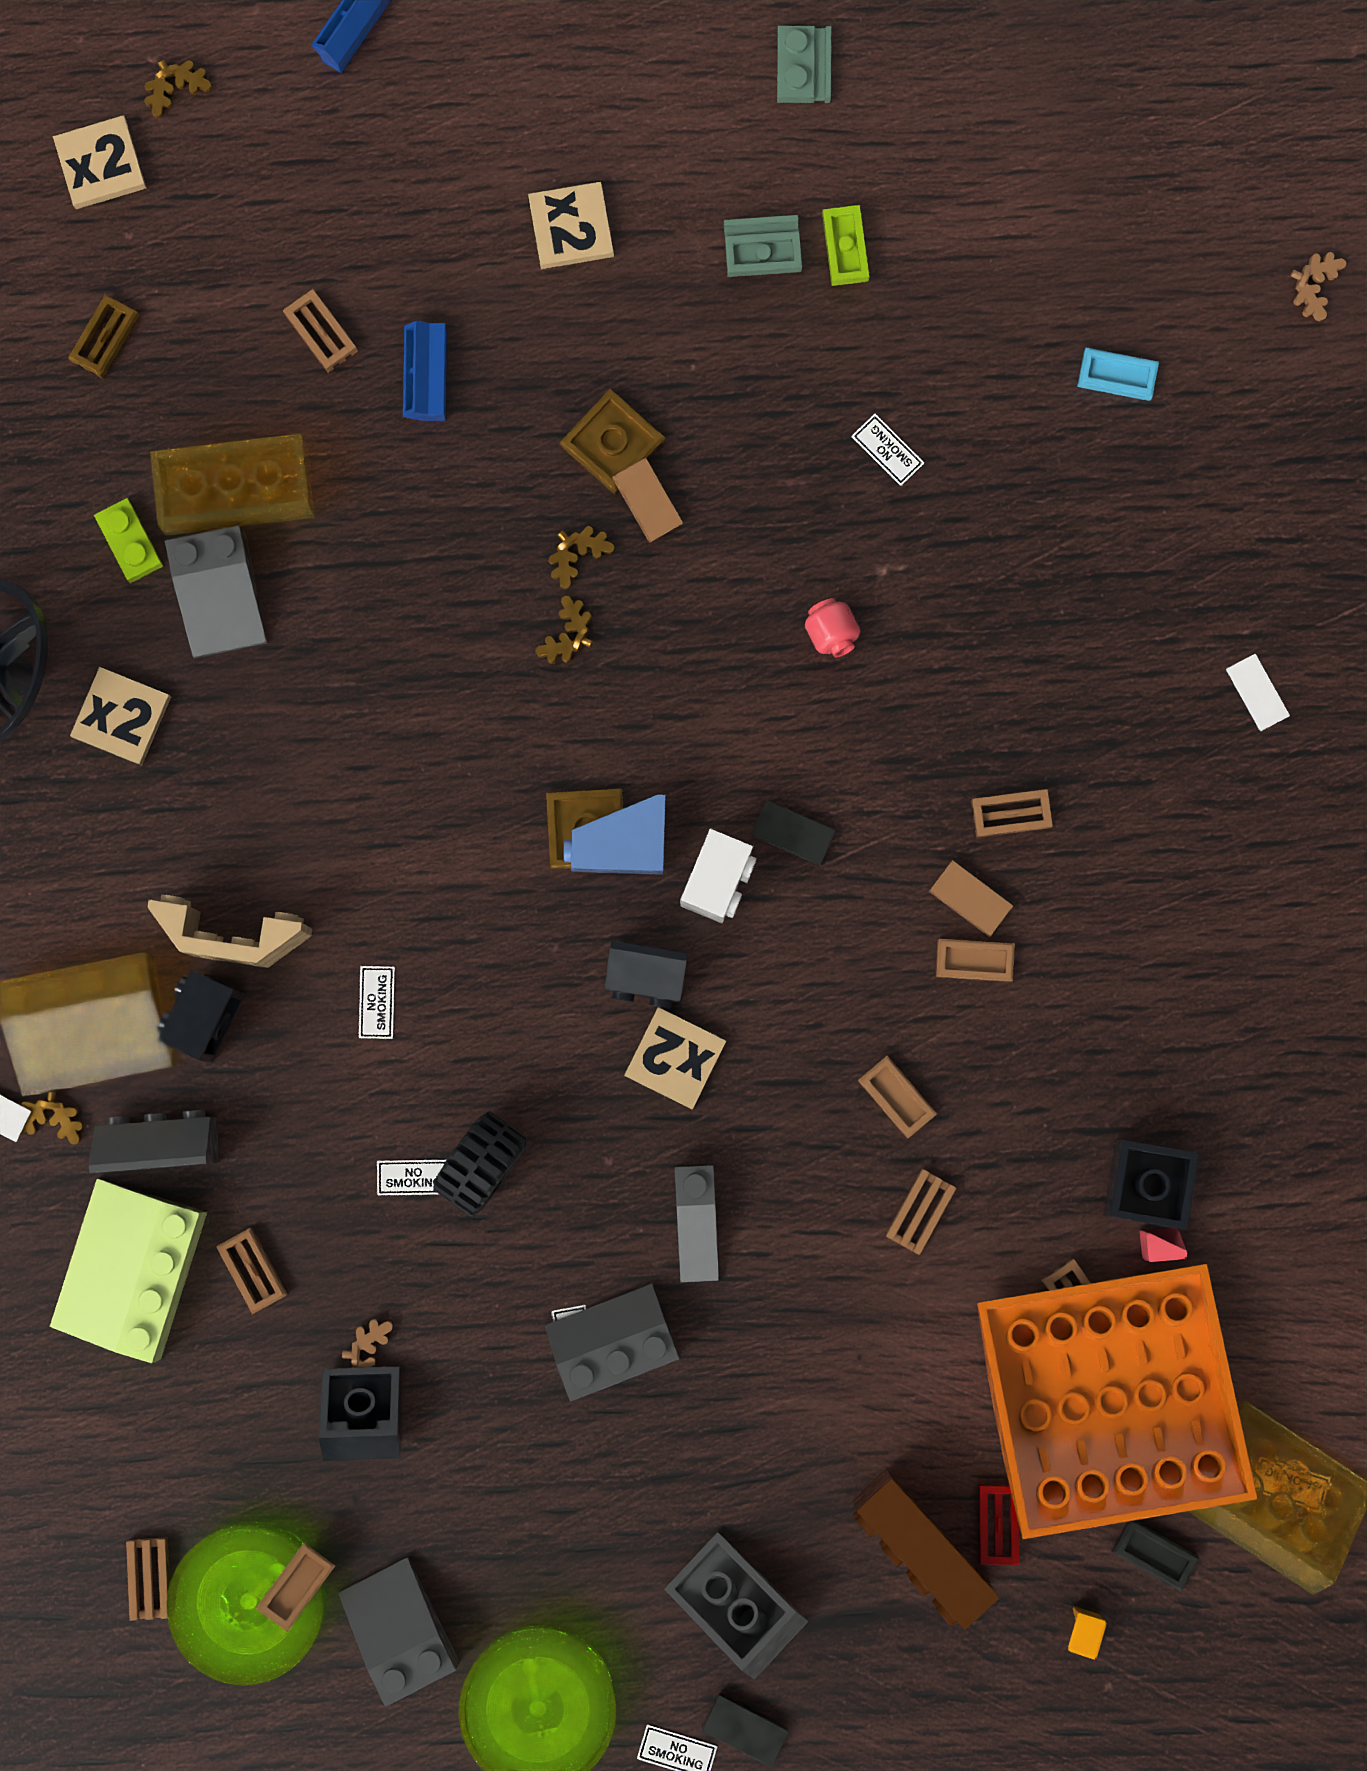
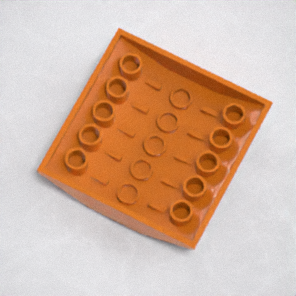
[977,1264,1257,1539]

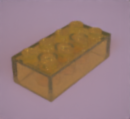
[150,434,315,536]

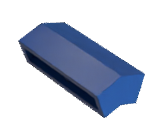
[311,0,391,73]
[403,320,447,421]

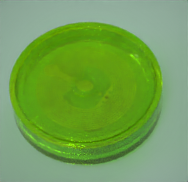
[167,1522,327,1685]
[459,1625,617,1771]

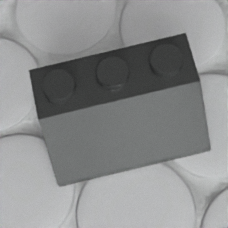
[89,1110,220,1173]
[544,1284,680,1402]

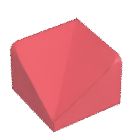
[1140,1228,1187,1262]

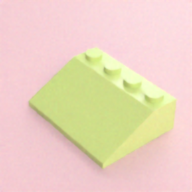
[50,1179,207,1363]

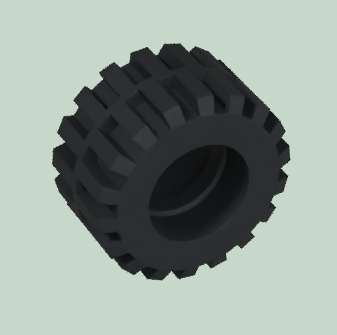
[433,1111,528,1217]

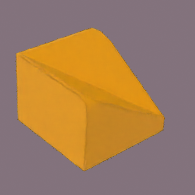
[1068,1606,1107,1660]

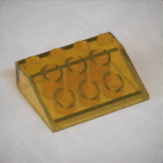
[0,952,174,1097]
[1188,1401,1367,1595]

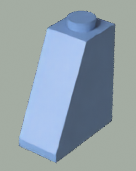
[564,795,665,875]

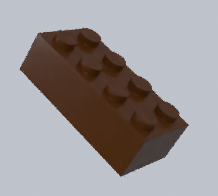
[852,1469,1000,1630]

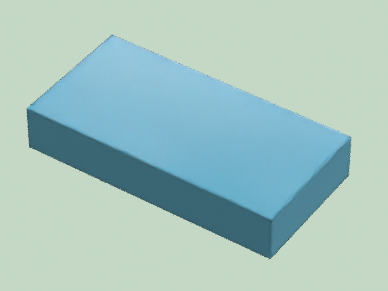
[1077,348,1159,401]

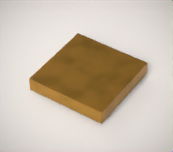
[560,389,665,494]
[546,789,623,869]

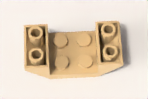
[148,895,312,968]

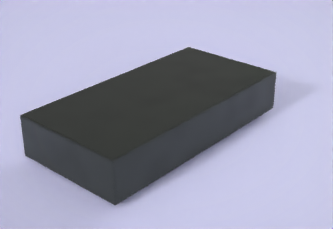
[751,800,836,866]
[1111,1520,1200,1592]
[702,1693,789,1767]

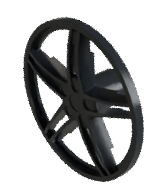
[0,579,48,742]

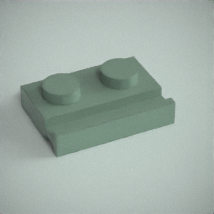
[777,26,831,103]
[724,215,802,277]

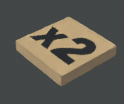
[53,115,147,209]
[528,182,614,269]
[70,667,171,766]
[624,1007,726,1110]

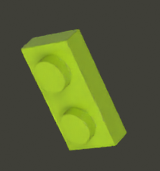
[822,205,869,286]
[94,498,163,583]

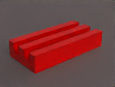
[978,1484,1019,1565]

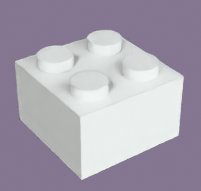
[680,829,757,924]

